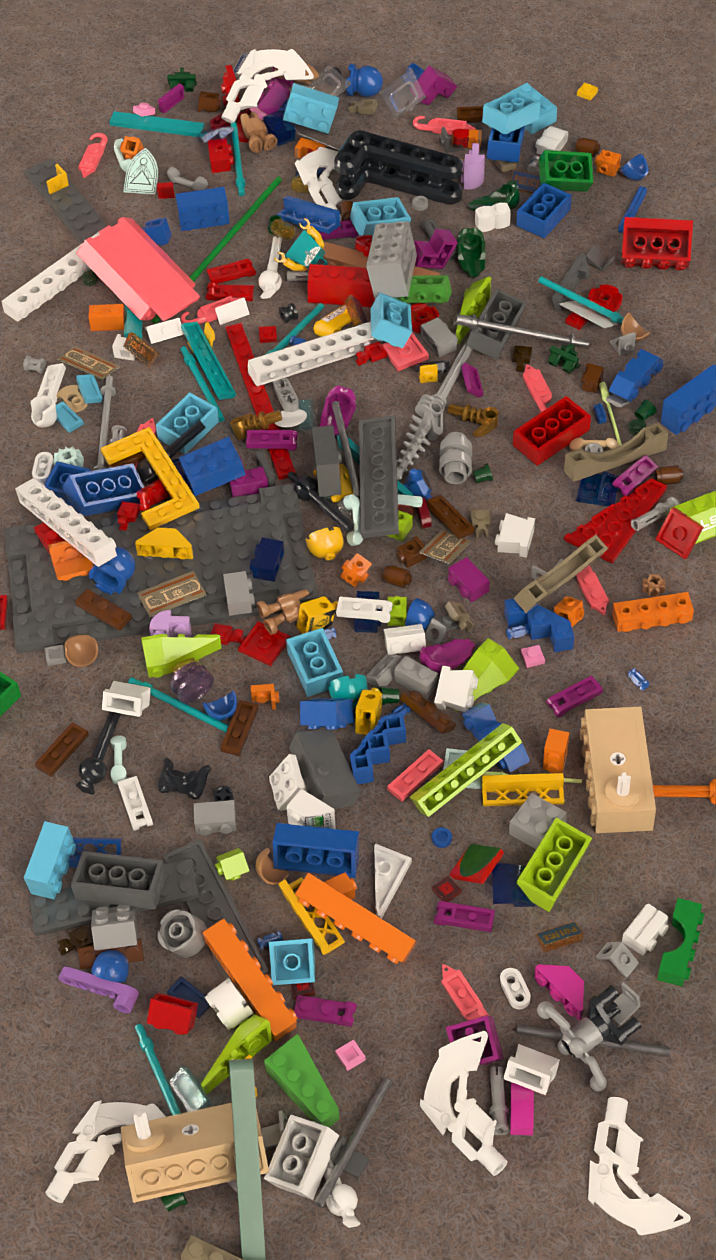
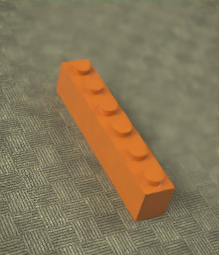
[295,873,417,964]
[203,919,298,1042]

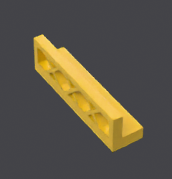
[482,773,564,806]
[278,877,345,955]

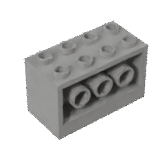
[366,221,417,299]

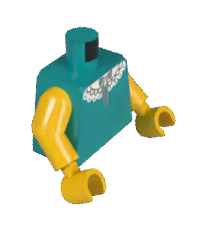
[274,218,328,272]

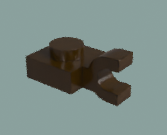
[512,345,532,372]
[57,924,94,956]

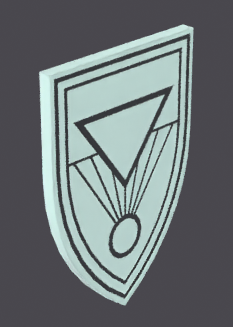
[123,148,158,194]

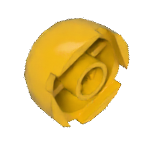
[305,527,344,561]

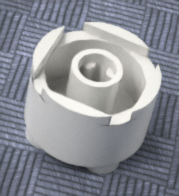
[205,978,254,1030]

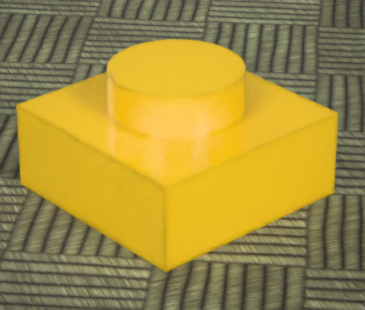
[577,82,598,101]

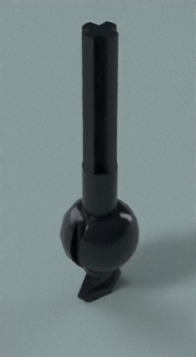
[136,420,206,483]
[288,472,354,533]
[76,711,121,795]

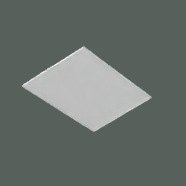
[215,298,249,325]

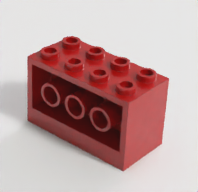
[621,217,693,271]

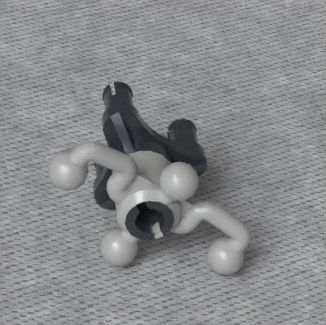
[537,985,642,1092]

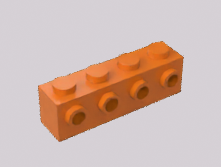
[612,592,694,632]

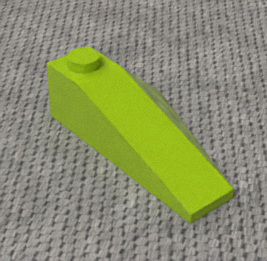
[456,276,491,345]
[141,634,222,678]
[452,638,519,711]
[201,1014,272,1096]

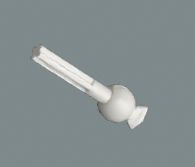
[259,236,282,299]
[312,1121,361,1228]

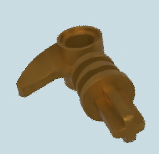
[448,404,499,437]
[230,410,283,440]

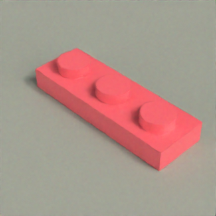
[387,749,443,802]

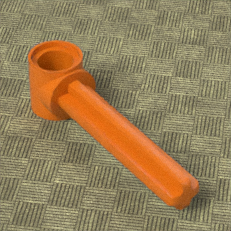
[653,779,716,804]

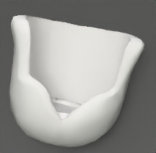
[31,395,57,428]

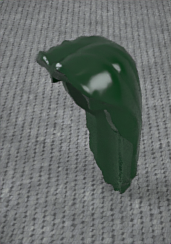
[468,180,520,211]
[456,228,486,278]

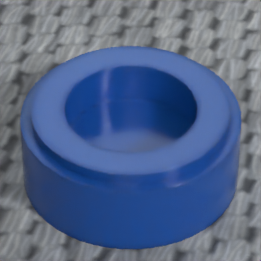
[432,827,452,848]

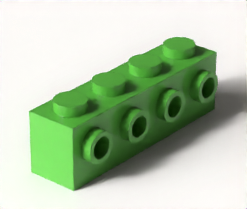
[394,275,452,303]

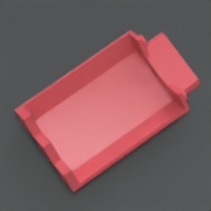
[76,217,200,321]

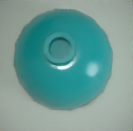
[328,674,368,708]

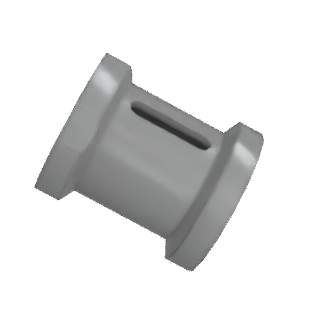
[23,356,46,374]

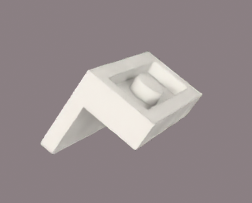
[144,318,184,344]

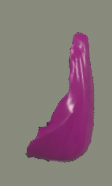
[319,385,356,437]
[419,639,476,676]

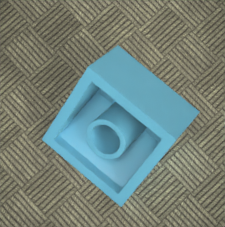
[269,939,315,985]

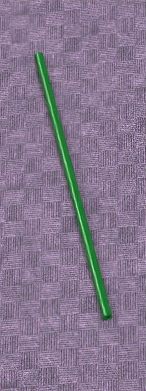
[151,176,282,324]

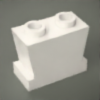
[495,513,535,558]
[434,666,478,712]
[102,681,151,717]
[504,1044,560,1095]

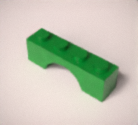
[657,898,705,987]

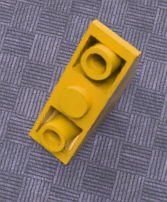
[135,528,193,559]

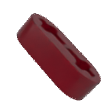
[416,497,432,529]

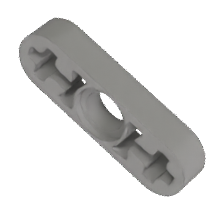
[273,378,299,412]

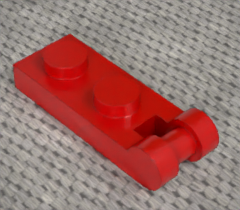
[206,259,256,284]
[205,282,254,301]
[136,479,169,511]

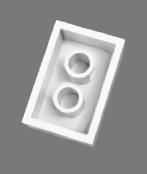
[264,1115,339,1200]

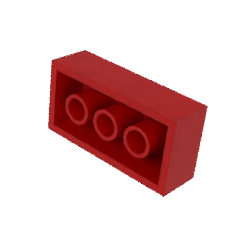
[513,396,591,466]

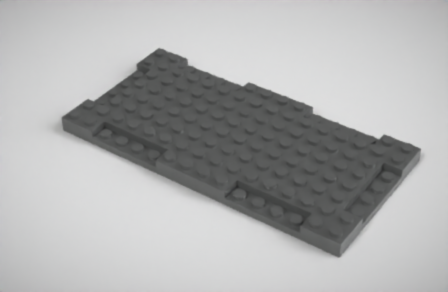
[4,483,319,654]

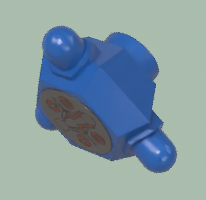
[403,469,433,501]

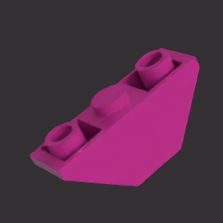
[535,964,584,1020]

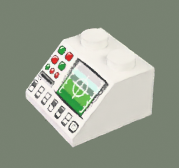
[286,789,336,829]

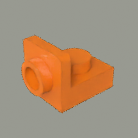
[251,684,280,710]

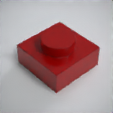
[157,182,175,199]
[565,312,589,330]
[259,326,277,343]

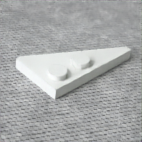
[374,844,412,919]

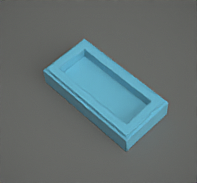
[76,374,103,404]
[56,401,84,433]

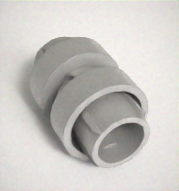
[439,432,472,485]

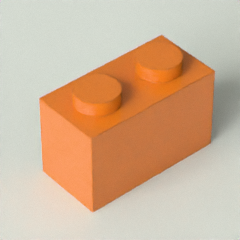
[88,304,125,331]
[543,729,569,773]

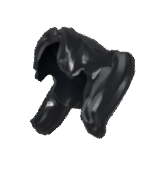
[158,757,211,799]

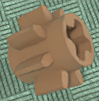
[642,574,666,597]

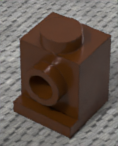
[198,91,222,112]
[581,363,604,393]
[396,536,426,568]

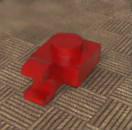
[355,341,387,366]
[117,501,140,531]
[210,623,245,646]

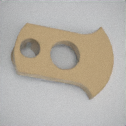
[56,385,88,413]

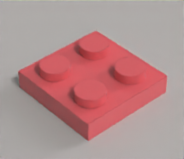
[382,332,429,371]

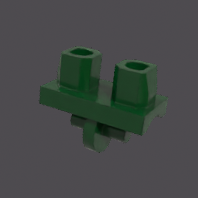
[167,67,197,92]
[548,344,581,374]

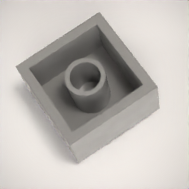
[509,793,567,849]
[91,905,138,950]

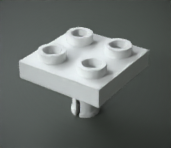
[269,754,308,811]

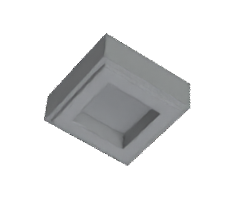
[44,644,67,666]

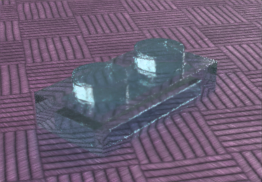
[298,399,316,431]
[169,1067,210,1112]

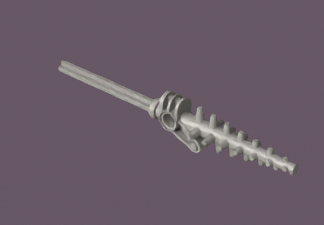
[397,336,473,480]

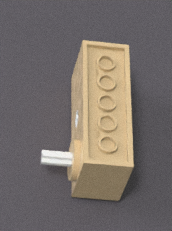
[580,707,656,833]
[121,1103,269,1203]

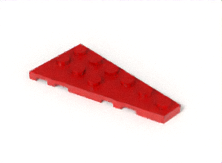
[564,478,667,564]

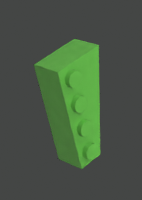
[264,1034,339,1128]

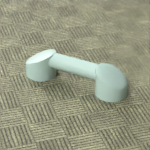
[114,138,131,172]
[343,494,363,546]
[110,735,127,785]

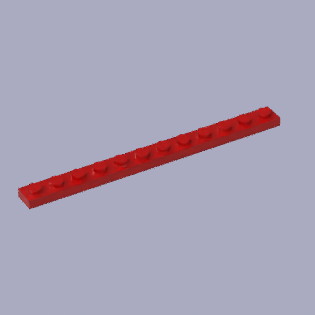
[225,323,296,480]

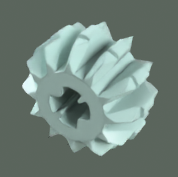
[53,446,84,467]

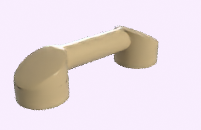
[569,438,620,452]

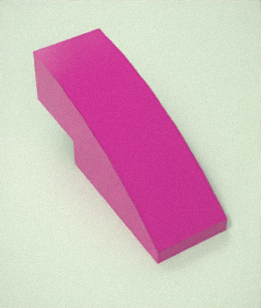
[510,1082,534,1136]

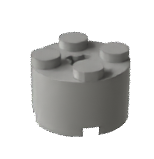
[158,910,207,958]

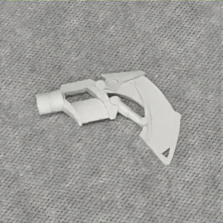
[221,49,314,123]
[295,147,342,221]
[420,1031,508,1176]
[588,1097,691,1235]
[45,1101,166,1203]

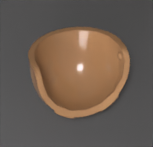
[621,312,650,342]
[64,635,98,667]
[255,848,289,885]

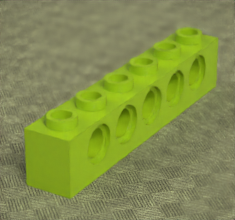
[410,723,522,817]

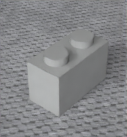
[421,317,458,358]
[223,571,255,616]
[394,656,438,699]
[194,800,237,836]

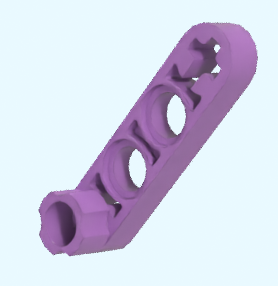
[59,967,139,1014]

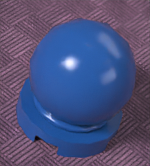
[346,64,383,97]
[89,546,135,595]

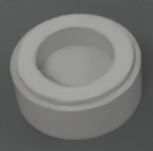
[412,196,428,211]

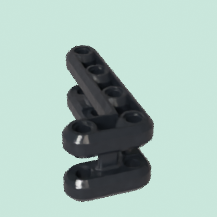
[334,130,463,205]

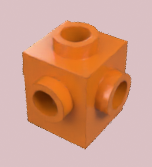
[120,136,145,160]
[595,150,621,177]
[340,553,372,587]
[554,596,584,627]

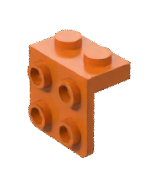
[48,541,93,581]

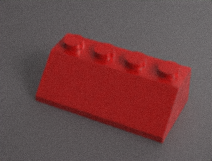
[308,264,375,307]

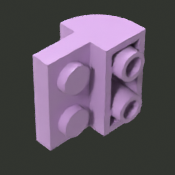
[461,143,485,189]
[149,610,193,637]

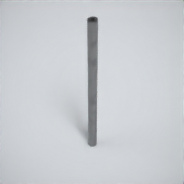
[332,401,360,500]
[517,1025,671,1056]
[314,1078,391,1208]

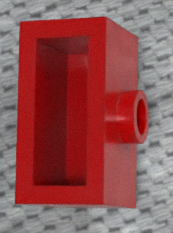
[207,138,233,173]
[147,993,198,1035]

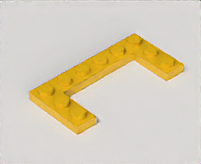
[101,427,200,530]

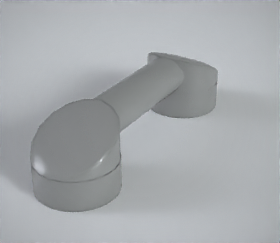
[167,167,208,191]

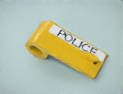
[313,305,361,337]

